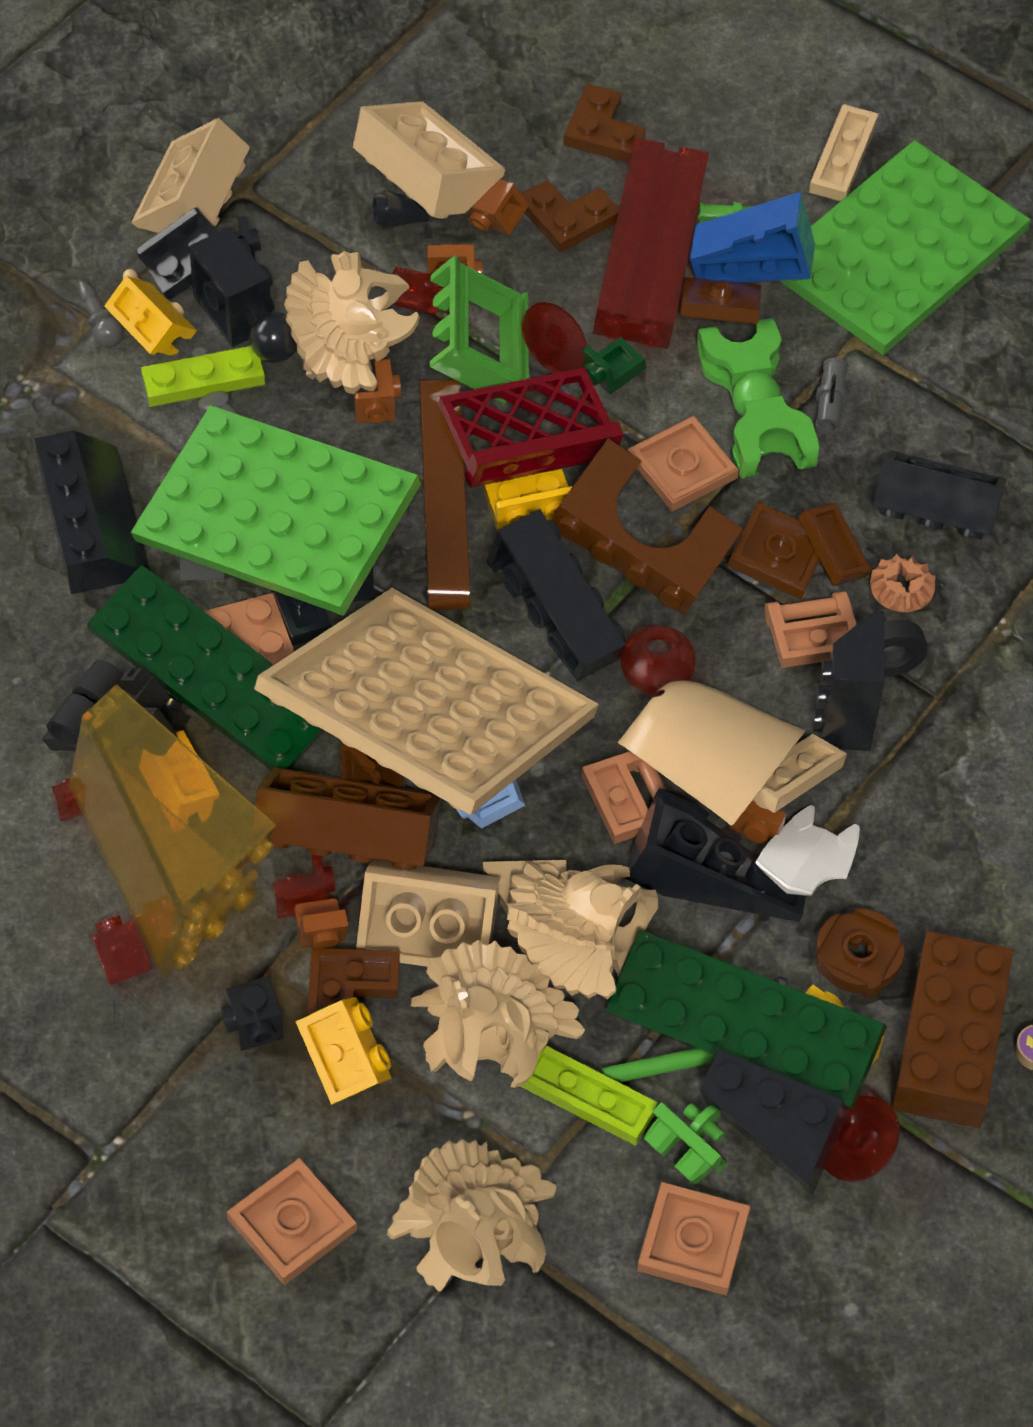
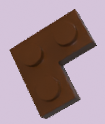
[564,83,646,164]
[521,180,622,253]
[307,948,400,1016]

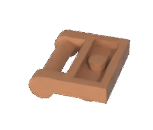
[764,591,857,668]
[581,751,667,844]

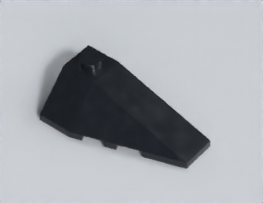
[624,788,806,922]

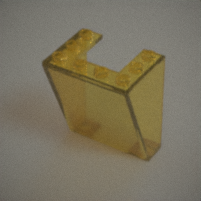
[69,684,276,978]

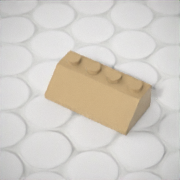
[353,101,505,218]

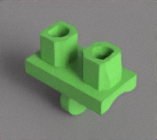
[644,1102,728,1185]

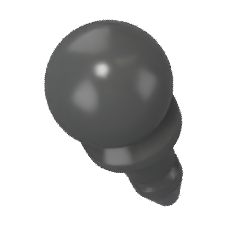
[78,280,124,347]

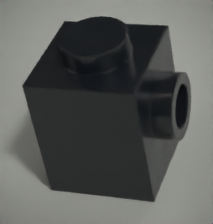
[221,976,284,1051]

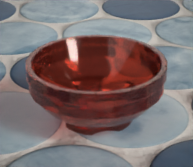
[620,625,696,694]

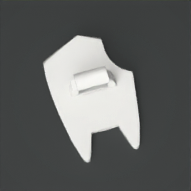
[755,805,860,896]

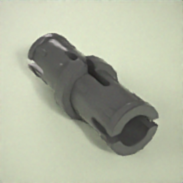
[815,358,848,435]

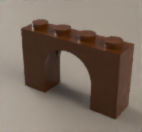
[552,438,743,615]

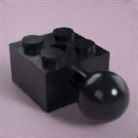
[189,227,297,363]

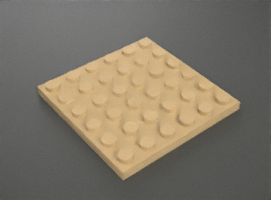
[254,588,599,815]

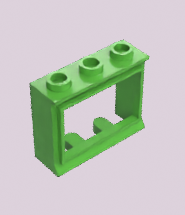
[430,255,530,404]

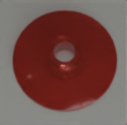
[522,302,587,373]
[824,1096,900,1182]

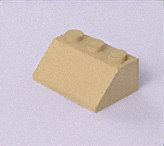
[131,118,250,233]
[356,859,501,967]

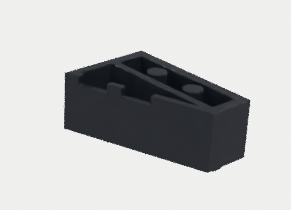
[700,1050,848,1196]

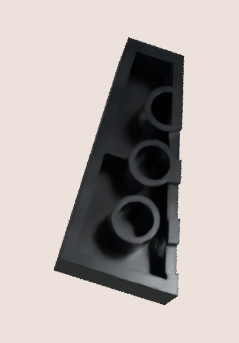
[486,509,626,682]

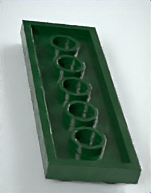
[87,565,325,770]
[606,929,887,1110]

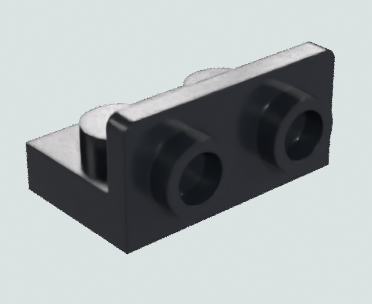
[135,207,217,300]

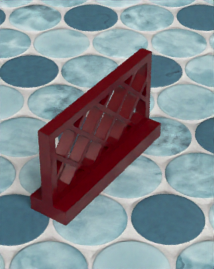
[438,367,624,488]

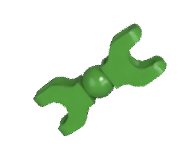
[697,318,819,479]

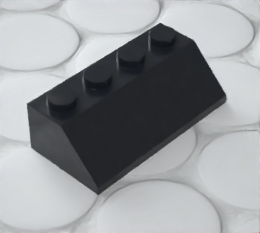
[34,430,150,594]

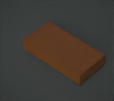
[798,502,872,586]

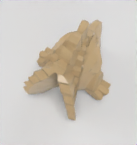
[284,251,420,394]
[507,862,658,999]
[411,940,585,1088]
[387,1139,556,1292]

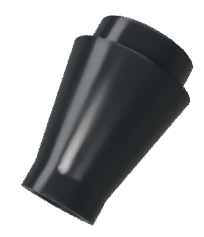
[372,190,429,228]

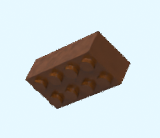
[252,767,441,870]
[891,931,1014,1129]

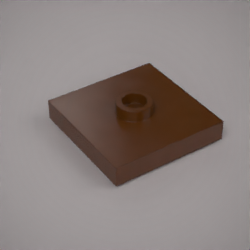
[681,277,761,324]
[727,501,820,600]

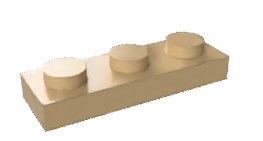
[809,104,878,201]
[753,734,847,813]

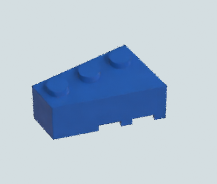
[690,192,815,283]

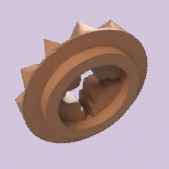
[870,554,935,612]

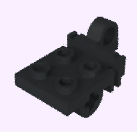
[42,660,177,760]

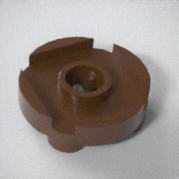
[815,908,905,997]

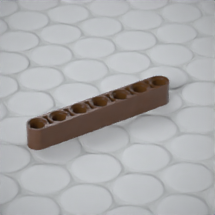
[420,379,470,610]

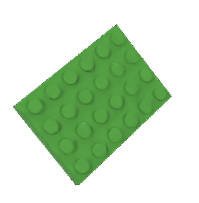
[779,140,1031,356]
[131,405,421,616]

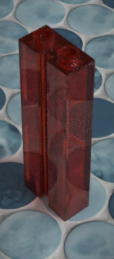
[593,137,709,349]

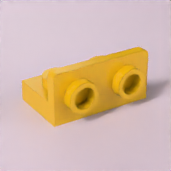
[484,469,573,532]
[296,997,391,1105]

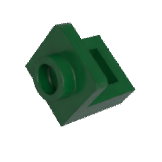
[582,337,647,395]

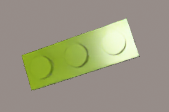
[141,346,265,407]
[520,1046,658,1146]

